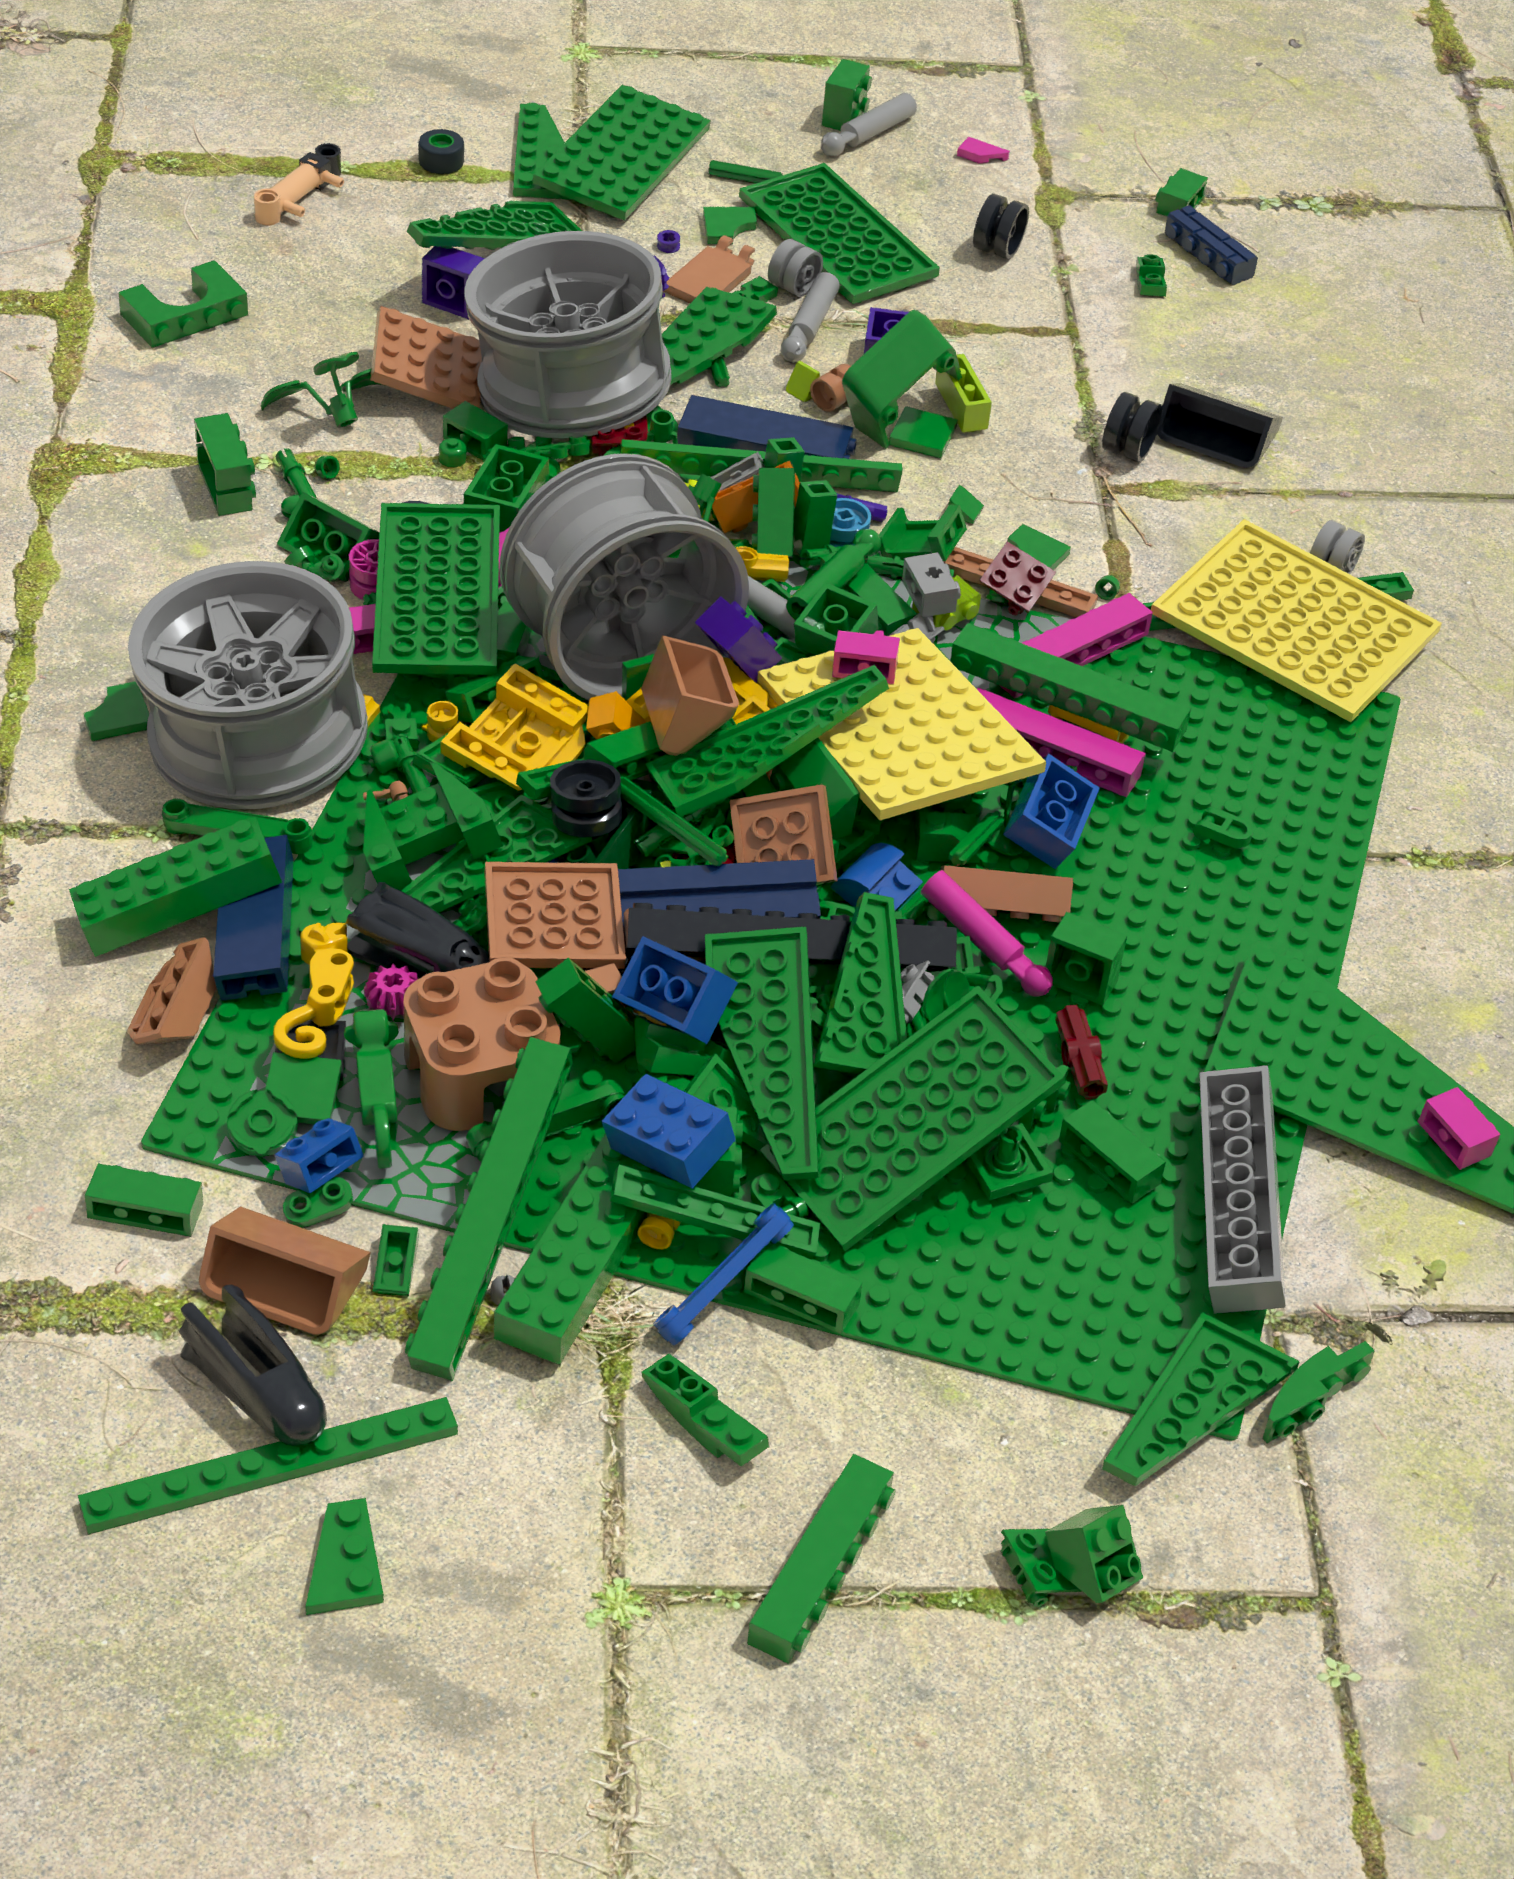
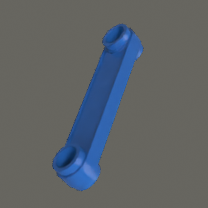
[653,1203,794,1346]

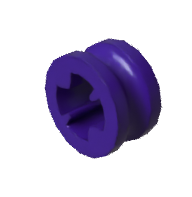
[657,230,680,253]

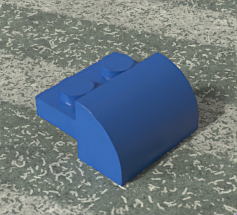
[831,843,923,911]

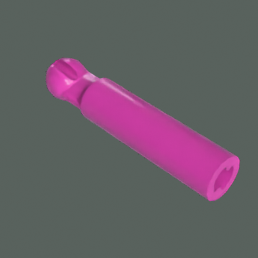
[921,870,1053,997]

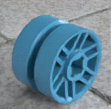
[829,498,871,547]

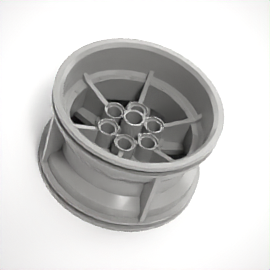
[465,231,672,438]
[499,454,749,700]
[128,561,368,809]

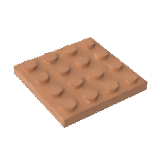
[370,306,482,409]
[484,862,626,969]

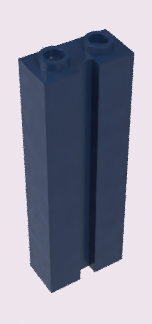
[677,395,857,459]
[213,835,294,1001]
[618,859,821,922]

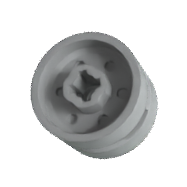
[768,239,823,297]
[1310,520,1365,574]

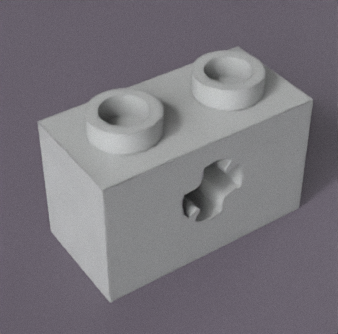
[902,552,961,617]

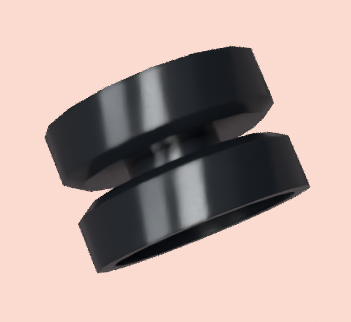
[973,193,1029,260]
[1102,392,1162,462]
[550,759,622,838]

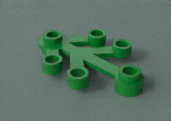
[483,435,591,461]
[651,799,734,867]

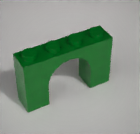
[118,260,248,348]
[764,437,837,558]

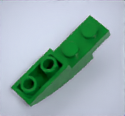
[1262,1341,1375,1443]
[641,1353,769,1466]

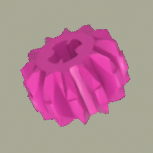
[364,963,419,1020]

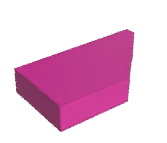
[957,136,1010,163]

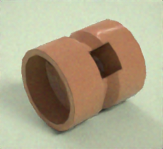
[810,364,851,412]

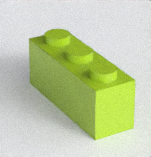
[935,354,992,433]

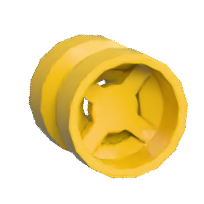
[427,701,458,742]
[638,1212,681,1250]

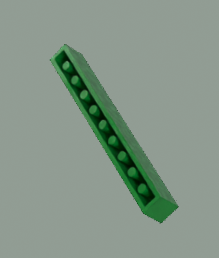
[405,1037,573,1381]

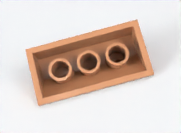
[940,866,1073,922]

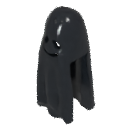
[346,882,489,979]
[179,1284,327,1446]

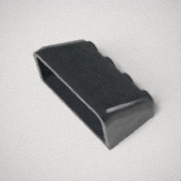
[1157,383,1283,468]

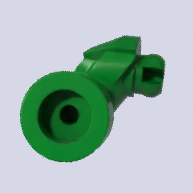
[284,545,344,582]

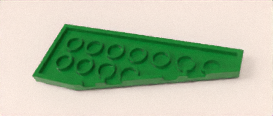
[407,201,582,250]
[662,286,777,391]
[645,665,889,817]
[705,927,819,1180]

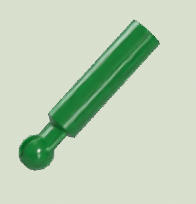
[786,529,881,620]

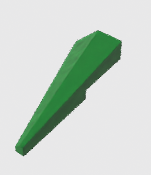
[634,1015,741,1079]

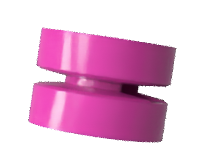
[349,539,379,600]

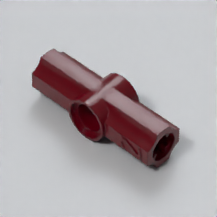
[1055,1005,1108,1100]

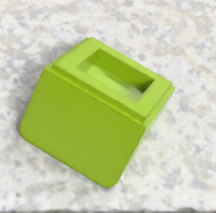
[785,360,820,402]

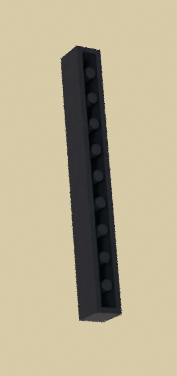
[623,903,957,971]

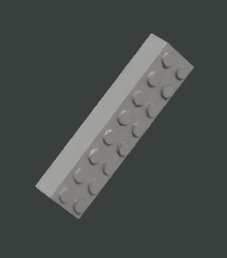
[1200,1066,1286,1314]

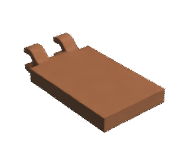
[664,235,755,303]

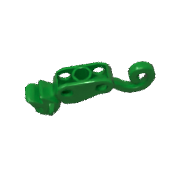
[344,1009,399,1169]

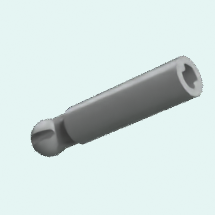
[821,93,917,156]
[780,272,840,363]
[747,576,796,640]

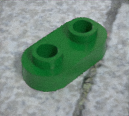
[283,1177,353,1228]

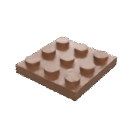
[730,784,837,885]

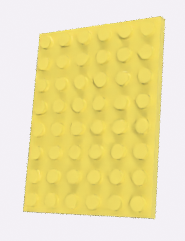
[1151,519,1442,722]
[757,628,1046,820]

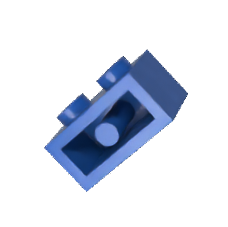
[274,1118,364,1193]

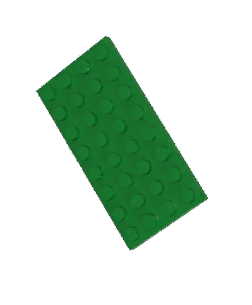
[532,85,711,221]
[739,163,940,304]
[372,503,500,675]
[760,985,1066,1252]

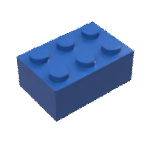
[1003,753,1099,869]
[612,936,738,1044]
[602,1074,736,1188]

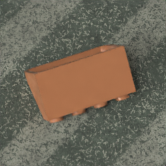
[641,635,739,756]
[199,1206,371,1334]

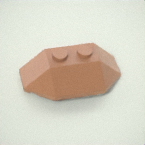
[127,937,217,1044]

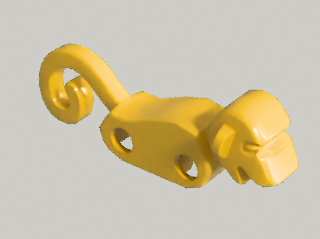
[273,923,354,1059]

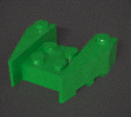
[363,762,503,891]

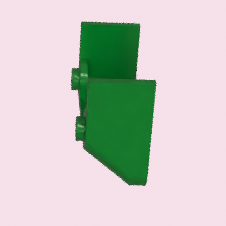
[842,310,962,449]

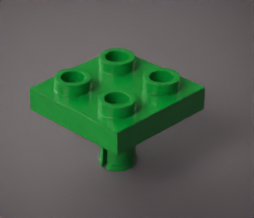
[965,1123,1053,1200]

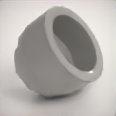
[490,1275,515,1305]

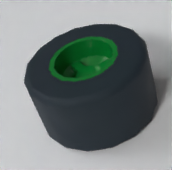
[418,129,464,174]

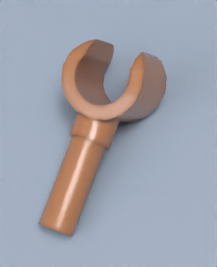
[363,781,408,802]

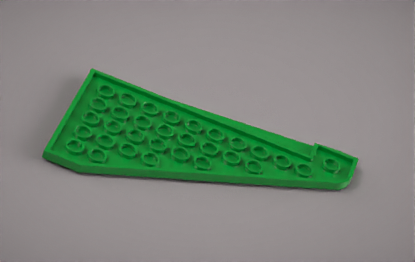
[1204,944,1514,1214]

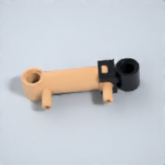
[254,143,344,225]

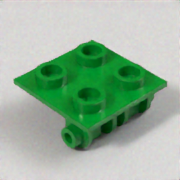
[1001,1529,1082,1607]

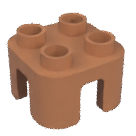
[404,957,560,1131]

